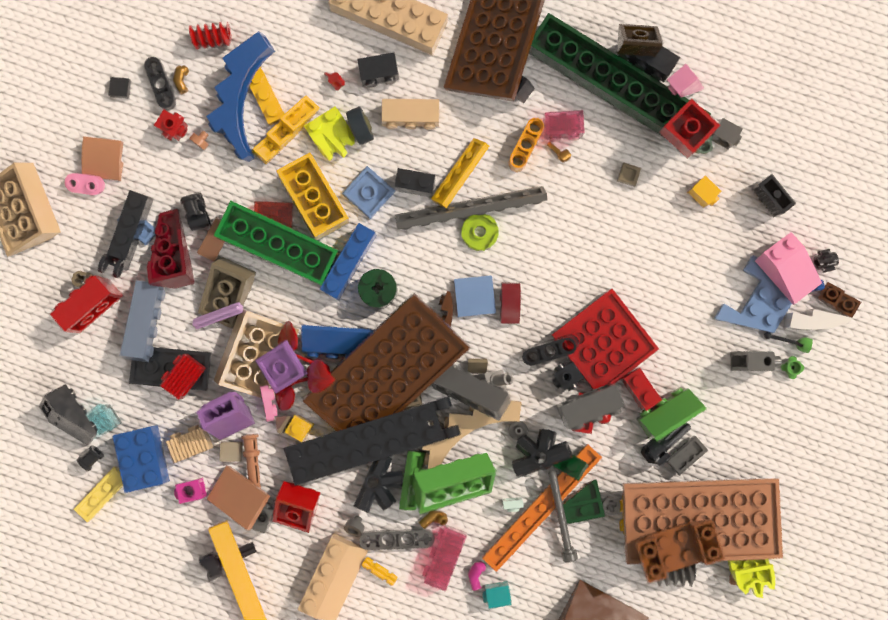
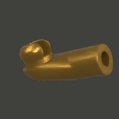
[173,65,189,95]

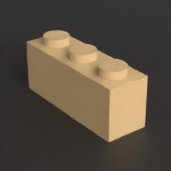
[382,99,439,129]

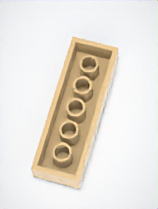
[328,0,448,56]

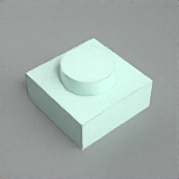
[502,497,524,512]

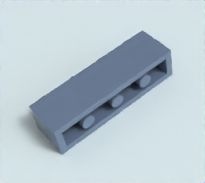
[120,280,165,362]

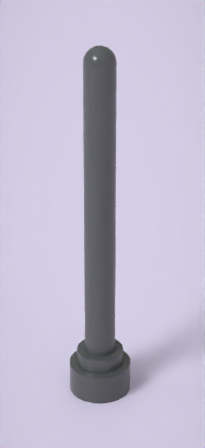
[548,470,578,563]

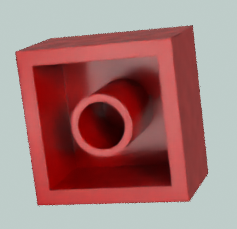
[659,98,720,159]

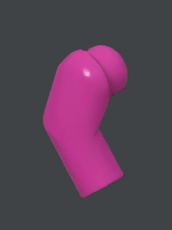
[468,561,486,591]

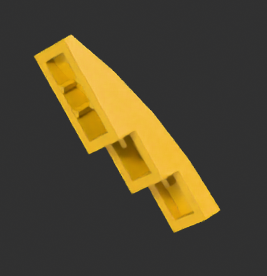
[252,95,320,164]

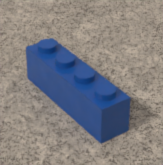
[320,223,377,300]

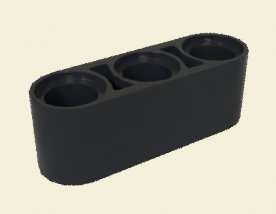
[522,334,579,366]

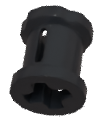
[77,445,104,471]

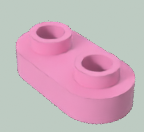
[65,173,105,195]
[260,385,278,422]

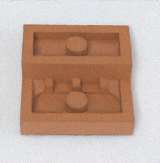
[82,136,124,181]

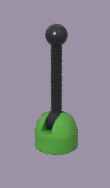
[764,332,813,353]

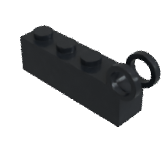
[98,190,154,278]

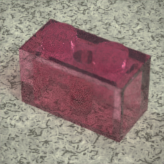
[543,110,585,142]

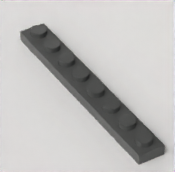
[395,186,548,230]

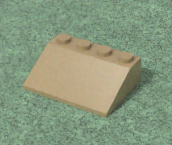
[0,162,61,257]
[213,309,299,401]

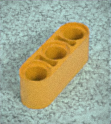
[508,118,544,172]

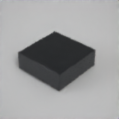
[108,77,131,99]

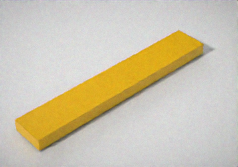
[208,520,267,620]

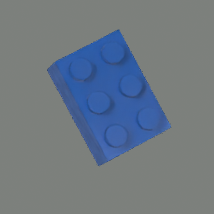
[112,425,170,493]

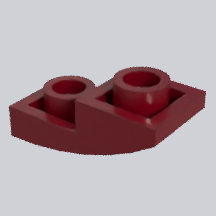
[499,282,521,324]

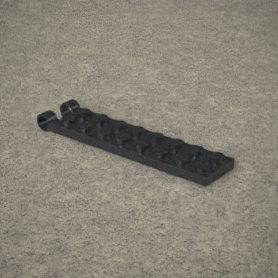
[283,397,461,486]

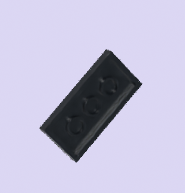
[129,347,212,391]

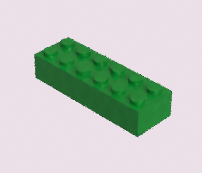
[214,200,338,286]

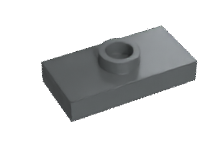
[667,435,708,476]

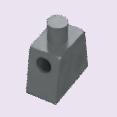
[730,351,782,371]

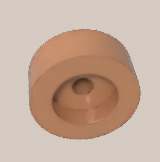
[189,131,209,151]

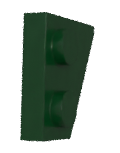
[563,479,605,524]

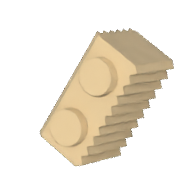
[165,425,214,464]

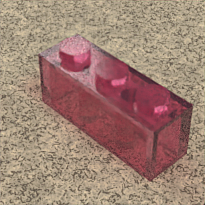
[422,524,467,592]

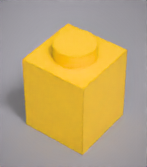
[687,175,722,208]
[285,415,314,442]

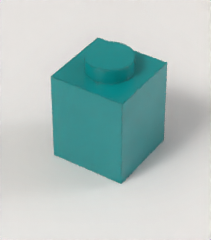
[482,581,512,609]

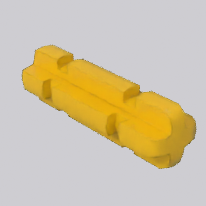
[362,557,397,586]

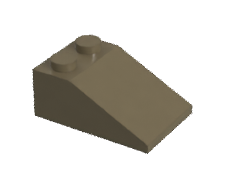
[198,257,256,329]

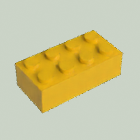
[276,153,349,240]

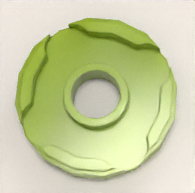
[461,214,499,251]

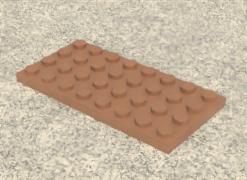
[622,478,783,565]

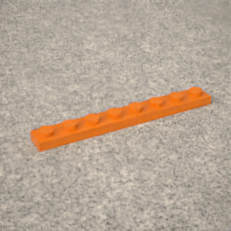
[482,444,602,572]

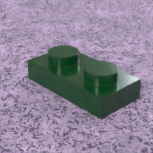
[552,454,588,482]

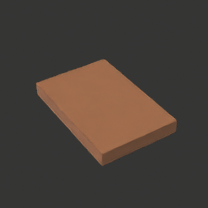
[207,465,270,530]

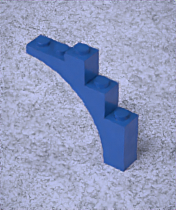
[206,31,275,162]

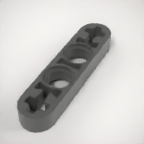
[359,529,435,550]

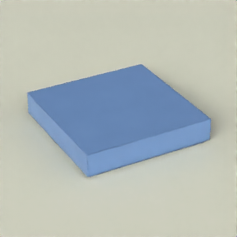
[342,166,396,219]
[454,275,496,317]

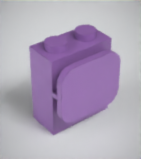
[196,392,255,440]

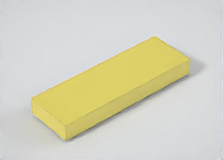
[73,466,123,523]

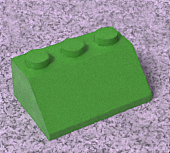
[636,387,707,441]

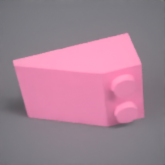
[755,232,822,305]

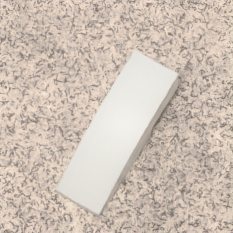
[783,309,852,330]

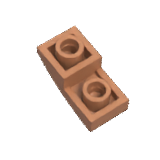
[197,217,225,262]

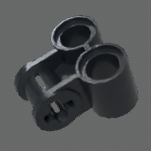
[180,192,211,231]

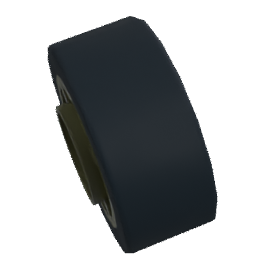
[346,106,374,145]

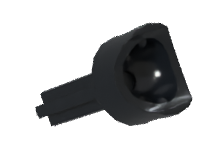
[641,422,691,466]
[198,542,257,582]

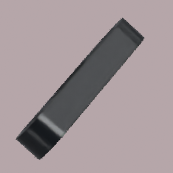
[144,57,176,111]

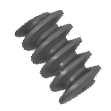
[657,564,696,587]

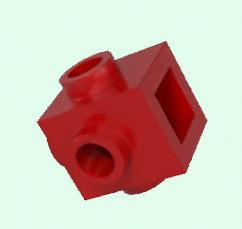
[154,109,188,141]

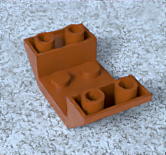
[636,519,725,584]

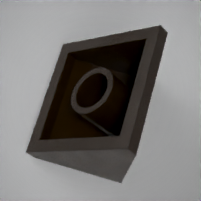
[617,24,663,57]

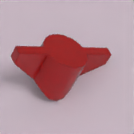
[324,72,345,91]

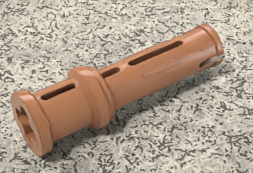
[241,434,261,488]

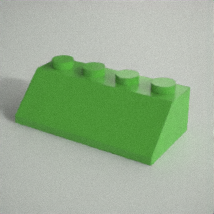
[413,452,496,514]

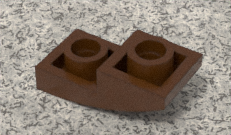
[817,282,862,318]
[438,291,453,327]

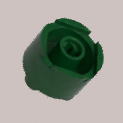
[358,269,398,309]

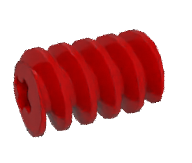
[189,21,231,49]

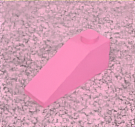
[667,64,704,98]

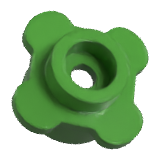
[781,356,804,379]

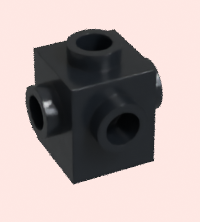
[551,361,584,391]

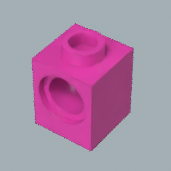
[174,477,207,504]

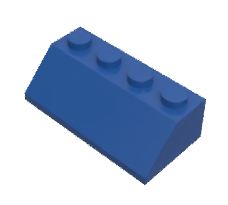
[301,325,374,359]

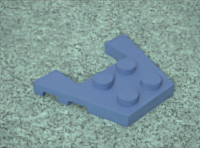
[714,255,792,333]

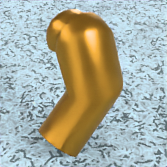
[419,510,448,529]

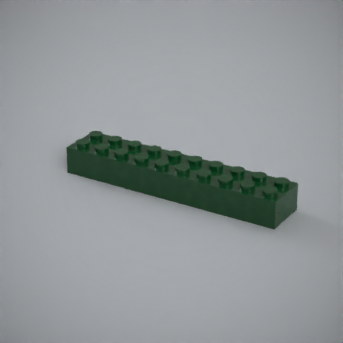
[529,12,711,139]

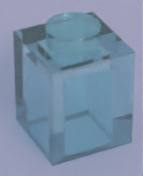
[87,403,122,435]

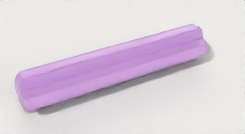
[192,302,243,329]

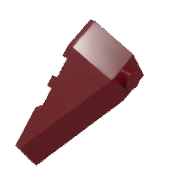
[147,208,194,289]

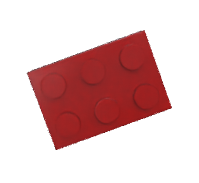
[50,275,123,333]

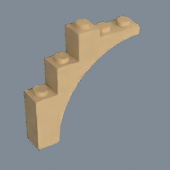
[422,400,522,469]

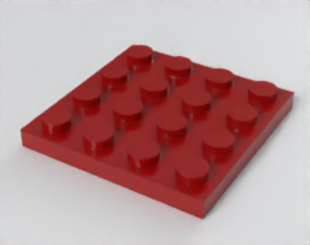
[551,288,659,390]

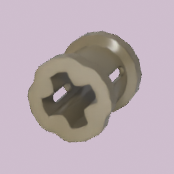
[71,271,94,288]

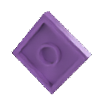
[255,340,307,394]

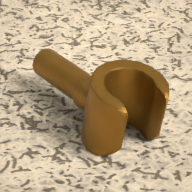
[547,141,571,162]

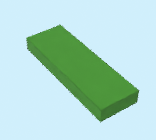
[399,451,425,511]

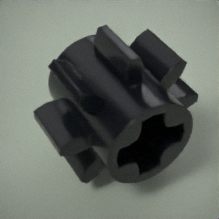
[814,249,839,273]

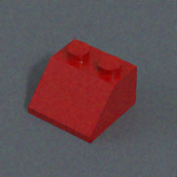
[272,481,321,533]

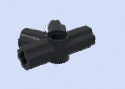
[512,429,573,478]
[353,457,403,513]

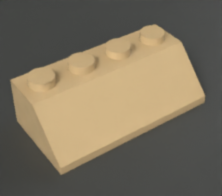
[298,533,368,620]

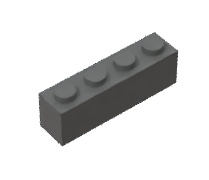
[431,365,511,421]

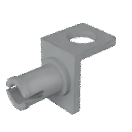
[474,370,513,389]

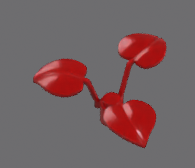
[275,321,335,411]

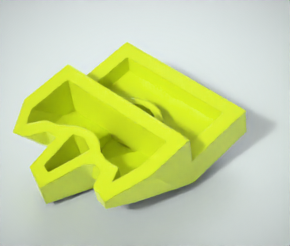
[304,106,355,161]
[728,559,776,598]

